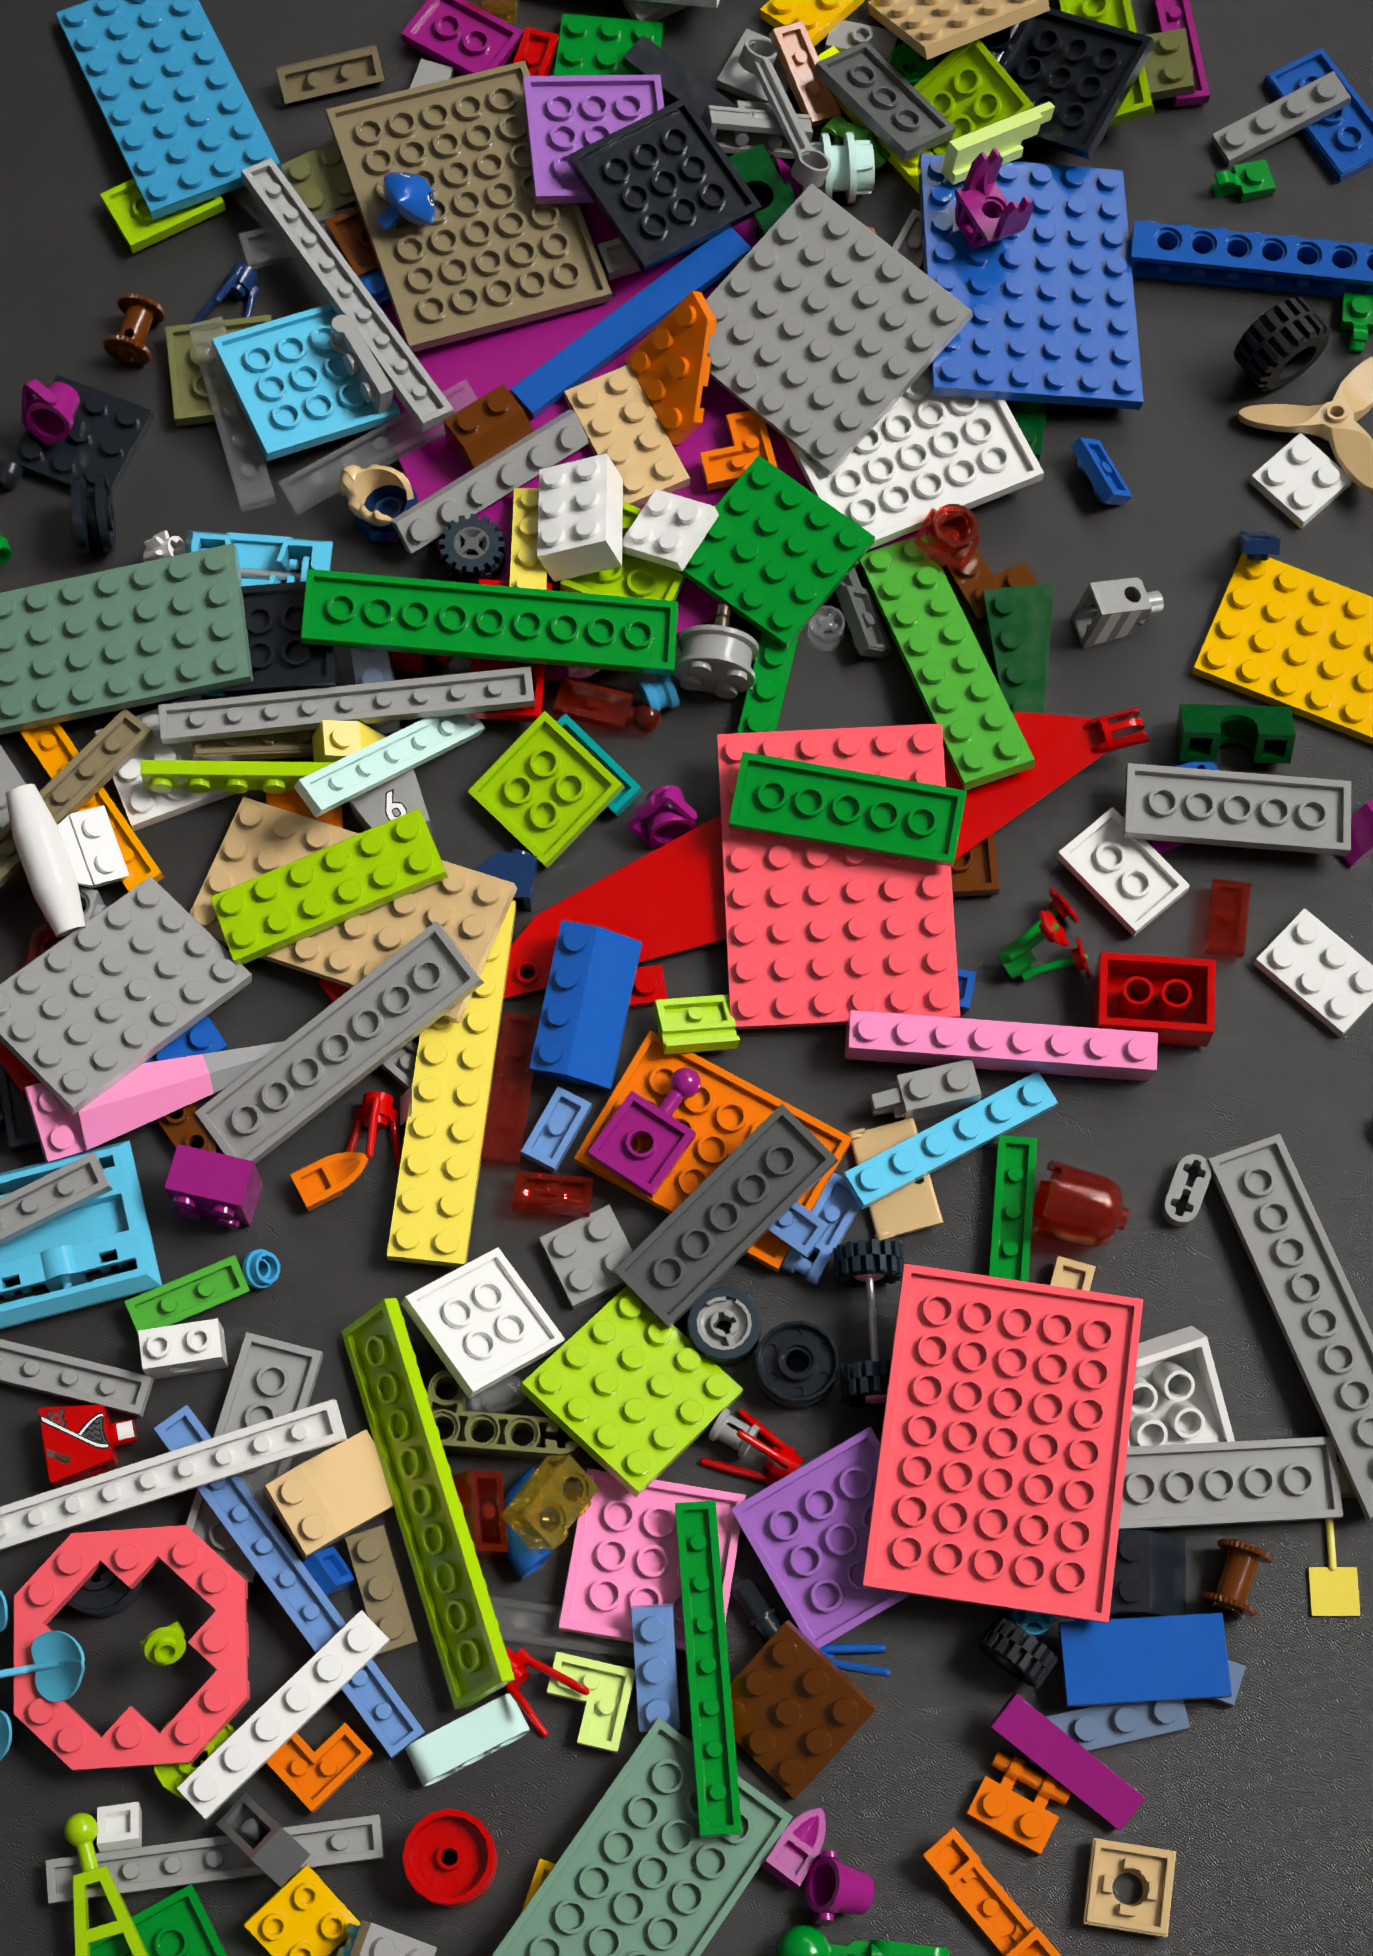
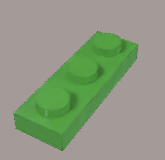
[124,1255,251,1336]

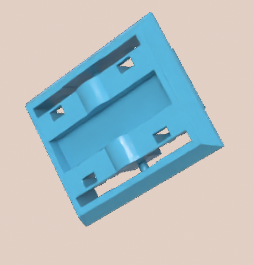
[0,1140,162,1329]

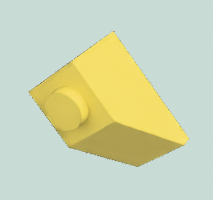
[312,720,386,762]

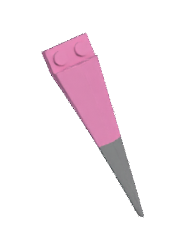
[24,1041,284,1162]

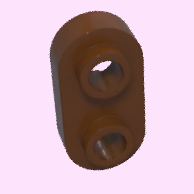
[158,1103,219,1153]

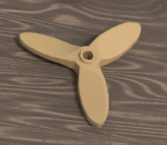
[1238,356,1373,494]

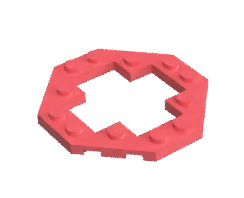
[14,1525,250,1771]

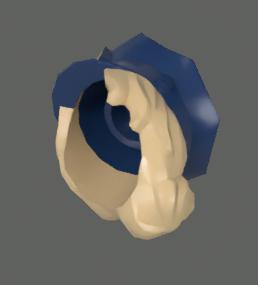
[338,464,418,543]

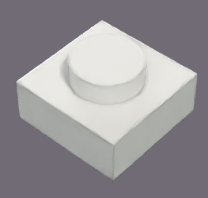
[97,1802,142,1853]

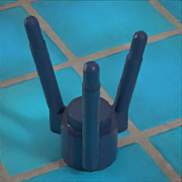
[191,262,261,324]

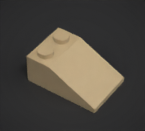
[262,1429,394,1561]

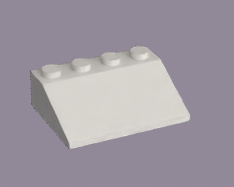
[1128,1326,1235,1447]

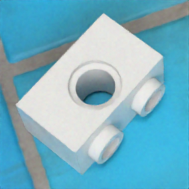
[138,1318,228,1379]

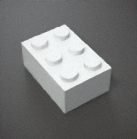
[537,453,623,582]

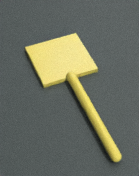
[1308,1519,1360,1617]

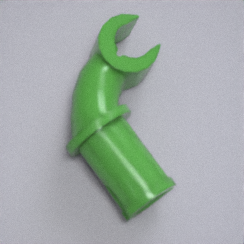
[821,115,891,170]

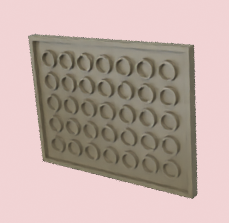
[326,61,612,352]

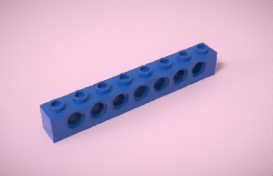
[1129,220,1373,298]

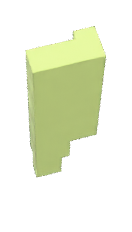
[941,101,1055,185]

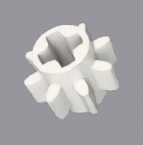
[143,530,186,562]

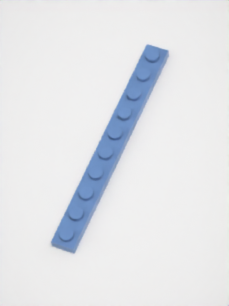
[154,1405,425,1758]

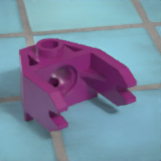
[955,148,1034,250]

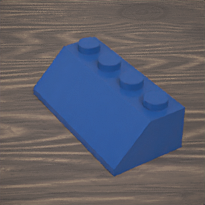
[529,920,643,1090]

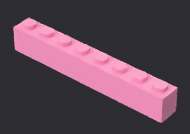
[845,1010,1158,1081]

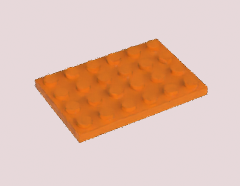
[574,1030,852,1273]

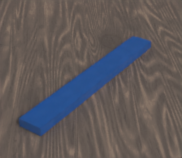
[510,227,752,419]

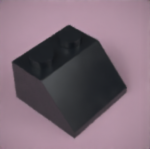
[1109,1529,1186,1619]

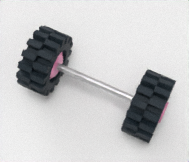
[832,1239,904,1407]

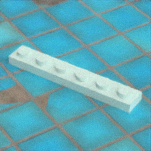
[294,714,485,817]

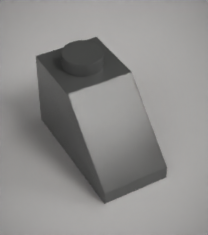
[216,1793,310,1887]

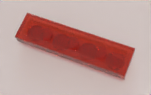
[481,1011,540,1166]

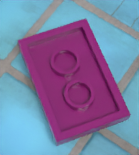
[401,0,524,75]

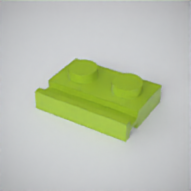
[652,994,740,1054]

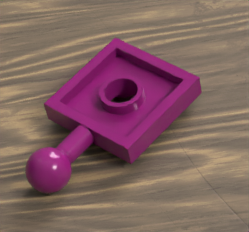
[587,1068,701,1198]

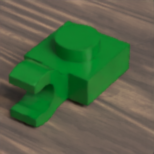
[1211,159,1276,202]
[1340,292,1373,353]

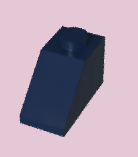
[473,849,538,911]

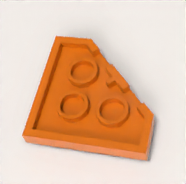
[625,291,717,445]

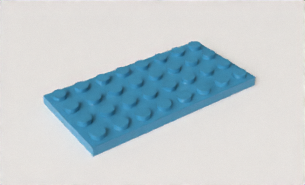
[56,0,282,220]

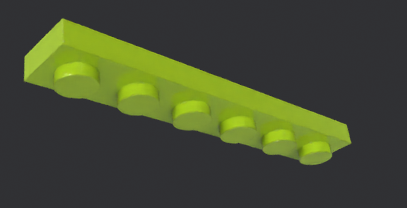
[140,760,334,794]

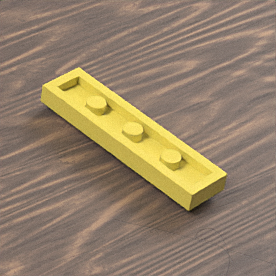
[509,488,547,590]

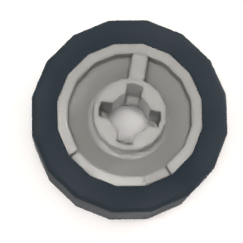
[687,1287,762,1367]

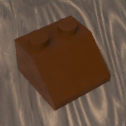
[443,384,534,471]

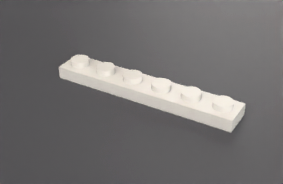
[177,1610,390,1820]

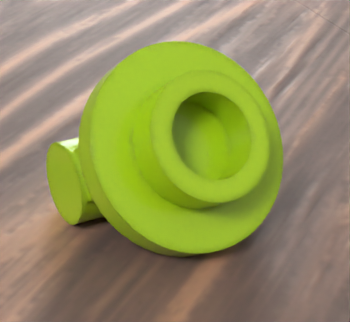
[140,1621,186,1666]

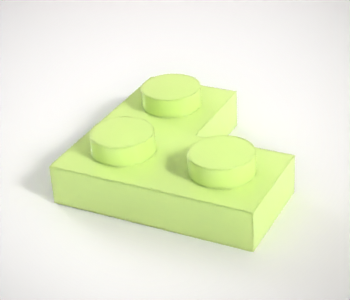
[547,1652,635,1754]

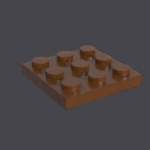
[730,1620,879,1799]

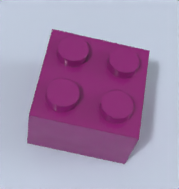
[164,1144,263,1229]

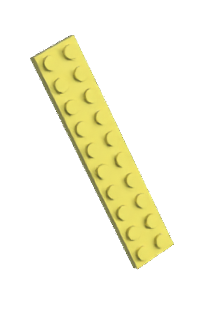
[387,900,517,1268]

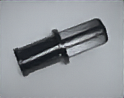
[732,1578,782,1644]

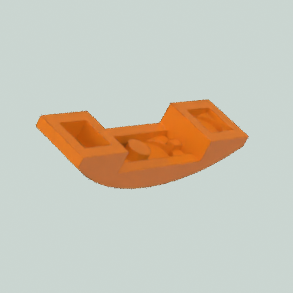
[922,1827,1061,1956]

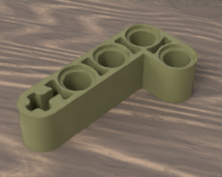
[428,1370,581,1462]

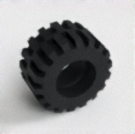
[1233,297,1332,391]

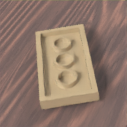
[564,364,690,507]

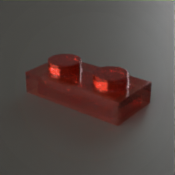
[1205,878,1251,958]
[512,1171,594,1217]

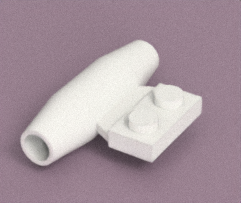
[5,784,129,937]

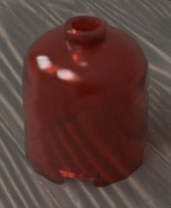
[1031,1160,1129,1248]

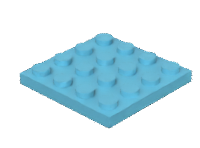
[212,303,400,461]

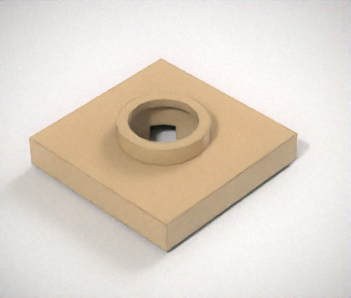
[1082,1838,1176,1938]

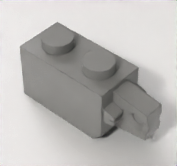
[870,1059,982,1122]

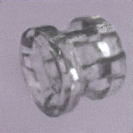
[808,606,845,651]

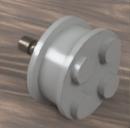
[674,604,759,699]

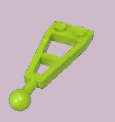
[64,1813,149,1956]

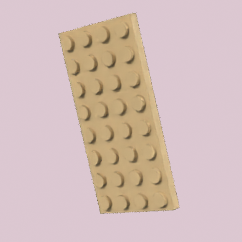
[189,797,517,1024]

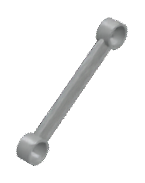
[738,37,831,188]

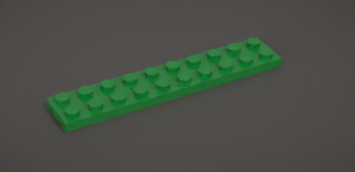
[301,569,678,676]

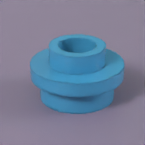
[243,1249,280,1289]

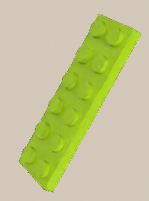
[210,808,448,965]

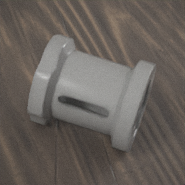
[708,1408,760,1459]

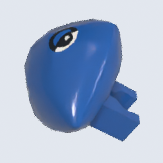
[376,172,436,230]

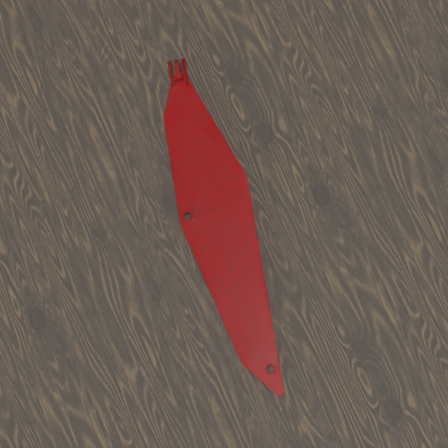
[503,707,1149,1000]

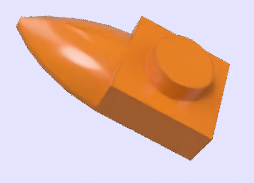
[290,1152,369,1212]

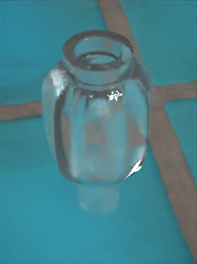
[469,1374,527,1414]

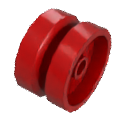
[402,1808,498,1909]

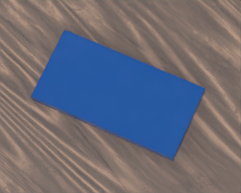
[1264,47,1373,183]
[1058,1613,1232,1707]

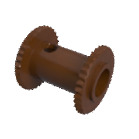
[103,293,166,366]
[1201,1538,1273,1617]

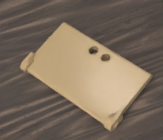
[846,1118,943,1241]

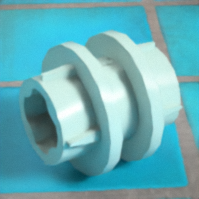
[802,132,875,204]

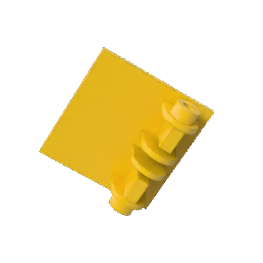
[243,1864,361,1956]

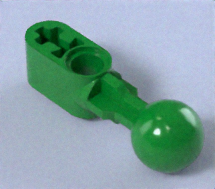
[777,1925,950,1956]

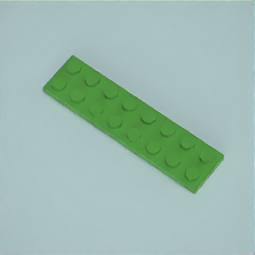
[860,534,1035,791]

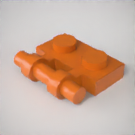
[965,1751,1072,1856]

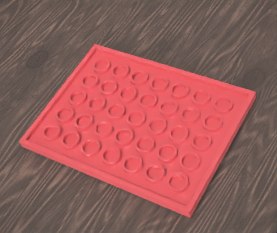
[717,723,960,1030]
[862,1264,1143,1624]

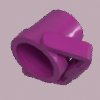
[21,379,80,445]
[628,785,697,848]
[805,1850,875,1926]

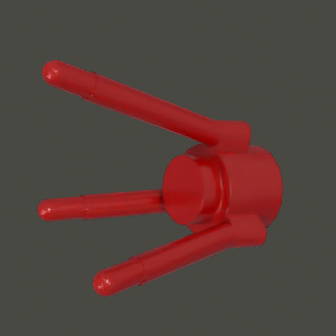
[345,1091,402,1168]
[700,1409,804,1485]
[503,1647,590,1737]

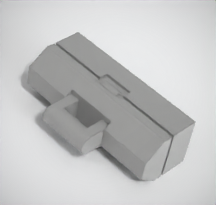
[702,100,813,159]

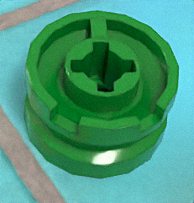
[888,43,935,86]

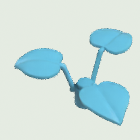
[0,1590,85,1761]

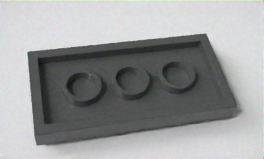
[813,41,956,161]

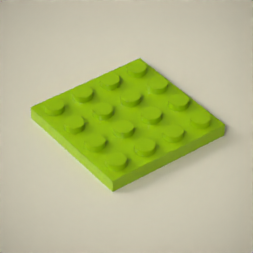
[519,1285,744,1498]

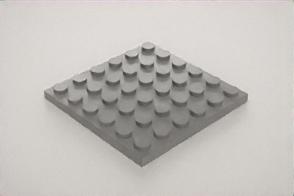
[706,183,973,475]

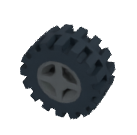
[439,514,505,584]

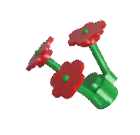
[998,888,1091,981]

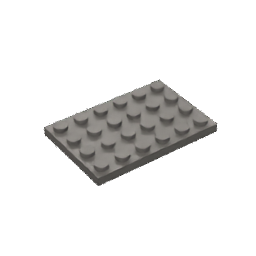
[0,877,252,1115]

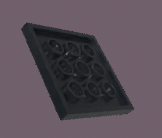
[999,8,1155,160]
[567,97,762,273]

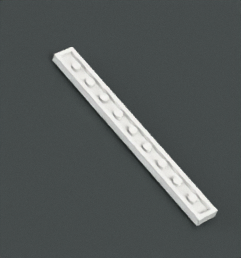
[0,1400,347,1551]

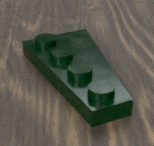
[981,582,1054,714]

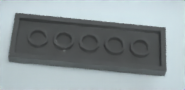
[614,1104,838,1328]

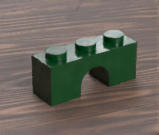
[728,144,795,242]
[1175,704,1296,764]

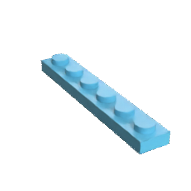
[842,1071,1058,1210]

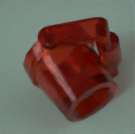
[914,504,983,570]

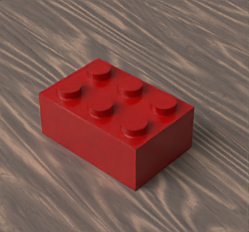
[1093,952,1216,1047]

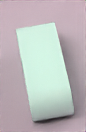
[405,1694,530,1787]

